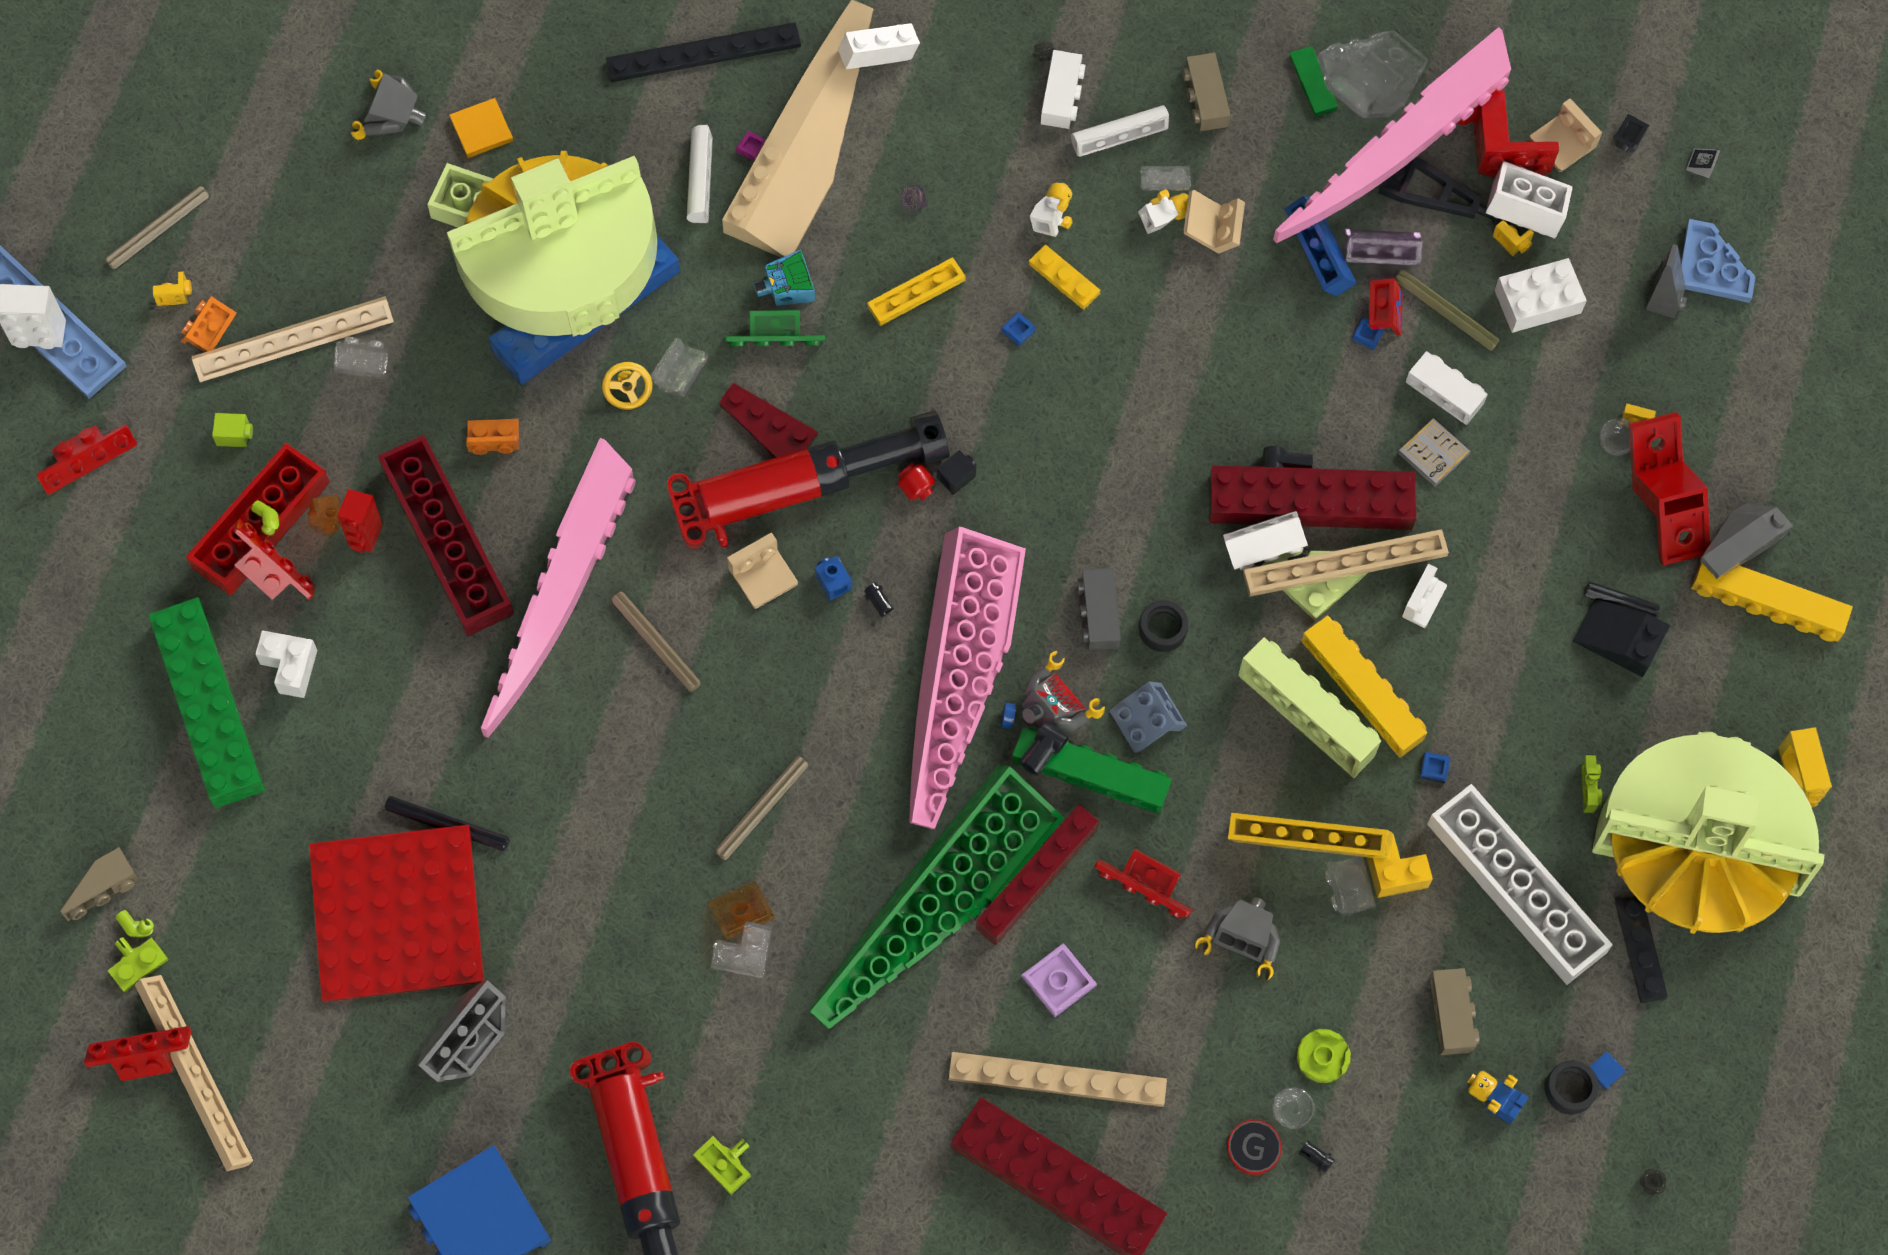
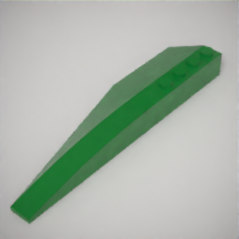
[809,765,1064,1029]

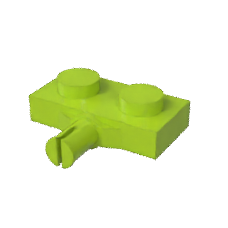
[1581,755,1602,813]
[107,937,169,993]
[693,1136,751,1195]

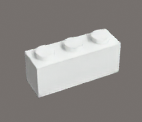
[838,23,920,69]
[1041,50,1086,129]
[1406,351,1488,425]
[1223,511,1308,570]

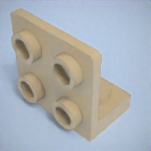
[1529,99,1602,172]
[1184,190,1245,253]
[727,532,798,609]

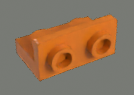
[181,296,236,352]
[466,419,519,455]

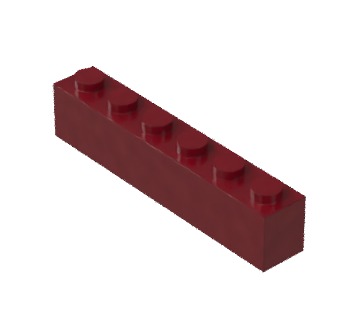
[976,805,1099,945]

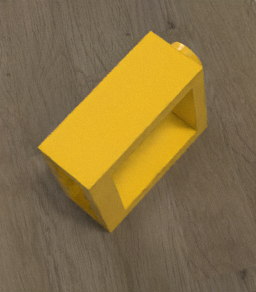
[1778,727,1832,808]

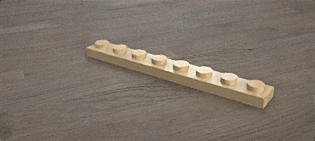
[191,296,394,382]
[1243,529,1449,597]
[135,975,253,1171]
[949,1052,1167,1107]

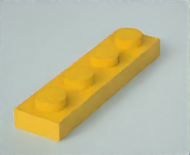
[867,257,966,326]

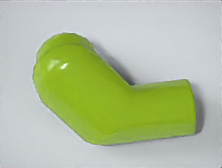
[251,500,279,535]
[115,910,154,937]

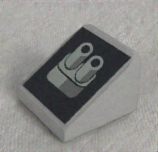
[1686,149,1720,178]

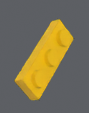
[1029,244,1101,310]

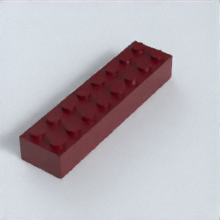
[377,435,514,637]
[1209,465,1416,530]
[951,1097,1168,1255]

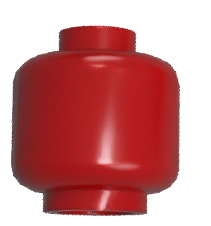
[897,463,935,501]

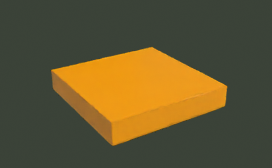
[450,98,513,158]

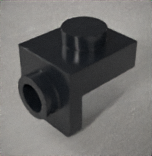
[1613,114,1650,153]

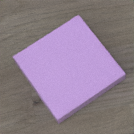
[1021,943,1097,1018]

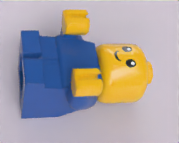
[1467,1071,1529,1124]

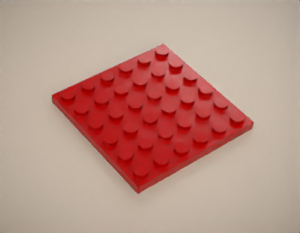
[309,825,484,1002]

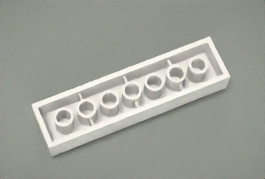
[1427,784,1612,985]

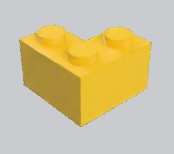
[1367,834,1433,898]

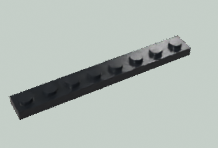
[606,22,801,82]

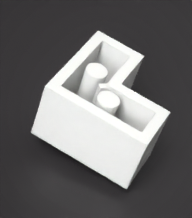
[256,630,317,698]

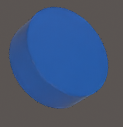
[1000,702,1016,729]

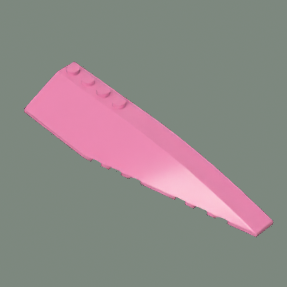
[1273,27,1511,243]
[481,438,636,738]
[909,526,1026,829]

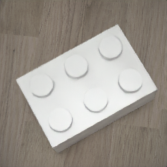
[1486,161,1573,238]
[1495,258,1587,333]
[0,284,66,349]

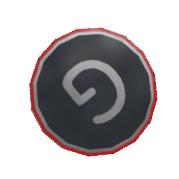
[1227,1120,1282,1175]

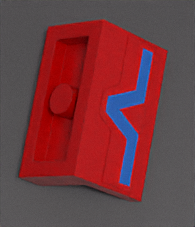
[1369,278,1403,336]

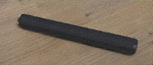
[385,796,510,851]

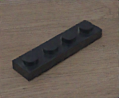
[1615,896,1668,1003]

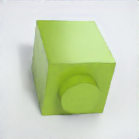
[212,413,253,447]

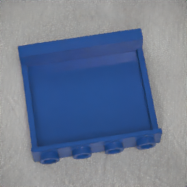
[407,1145,552,1255]

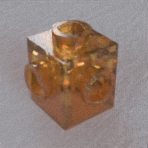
[307,494,341,535]

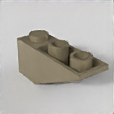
[61,847,139,921]

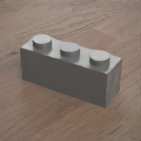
[1077,568,1121,650]

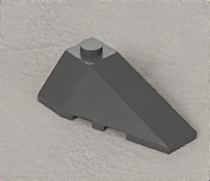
[1646,244,1687,318]
[1700,503,1793,579]

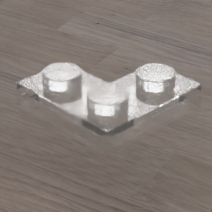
[711,921,772,979]

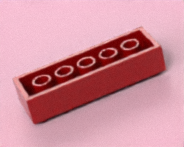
[186,443,330,597]

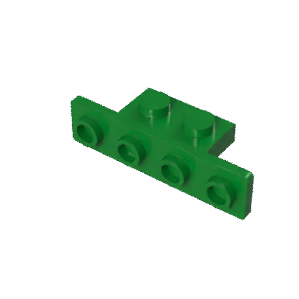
[725,310,825,346]

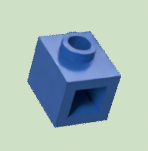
[815,556,852,601]

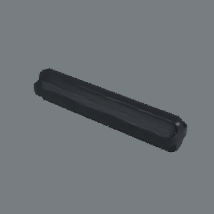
[1584,582,1660,617]

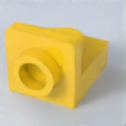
[1493,220,1534,256]
[153,271,192,306]
[1620,404,1656,427]

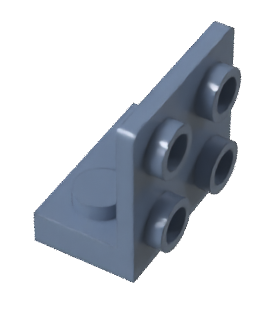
[1110,681,1187,753]

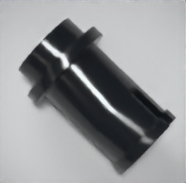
[864,583,894,617]
[1298,1140,1335,1173]

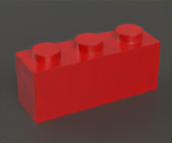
[337,489,383,553]

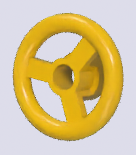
[602,362,652,410]

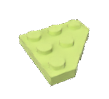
[1261,550,1367,621]

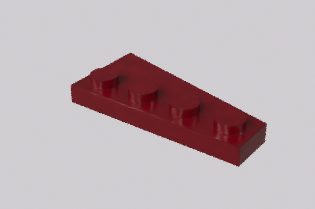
[719,383,818,458]

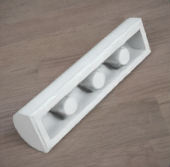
[1071,105,1169,157]
[687,125,713,223]

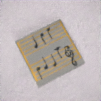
[1398,418,1470,487]

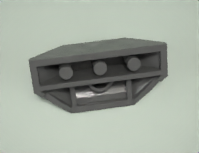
[417,979,506,1082]

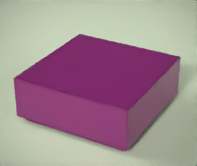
[736,130,766,162]

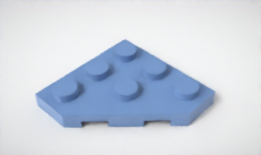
[1681,219,1755,303]

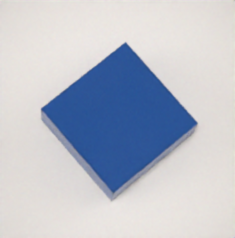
[1001,312,1036,346]
[1352,317,1385,350]
[1420,751,1451,783]
[1590,1051,1626,1090]

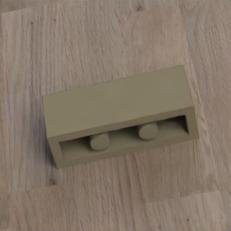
[1182,53,1231,131]
[1429,968,1479,1055]

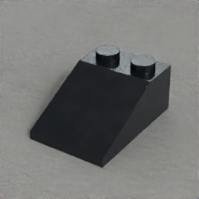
[1573,599,1670,677]

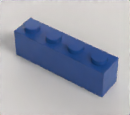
[1284,195,1357,296]

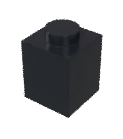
[936,450,977,495]

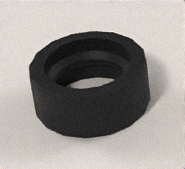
[1139,600,1188,652]
[1544,1060,1599,1115]

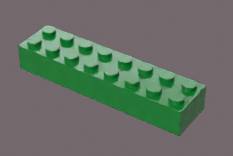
[148,597,266,809]

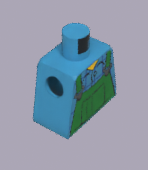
[754,250,815,306]

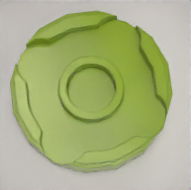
[1297,1029,1351,1083]

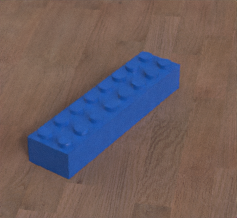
[488,235,680,385]

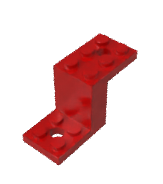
[1456,90,1559,177]
[1629,412,1710,566]

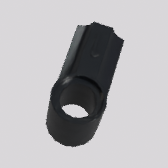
[1262,446,1313,468]
[1019,721,1069,776]

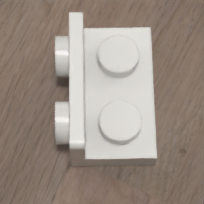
[1402,564,1447,628]

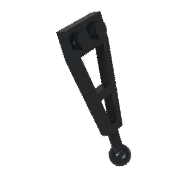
[1378,157,1510,226]

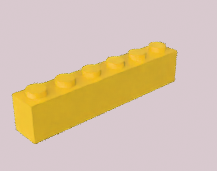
[1691,561,1853,642]
[1301,615,1427,758]
[1228,813,1393,860]

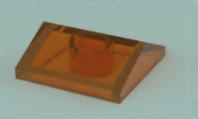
[707,881,775,941]

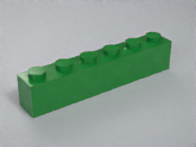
[1012,728,1172,814]

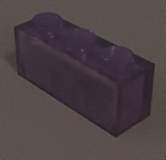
[1344,229,1423,265]

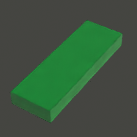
[1289,46,1338,117]

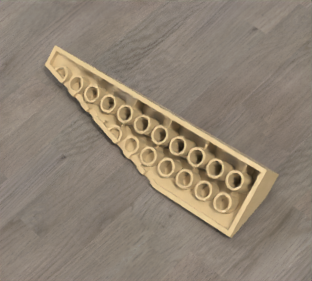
[722,0,873,258]

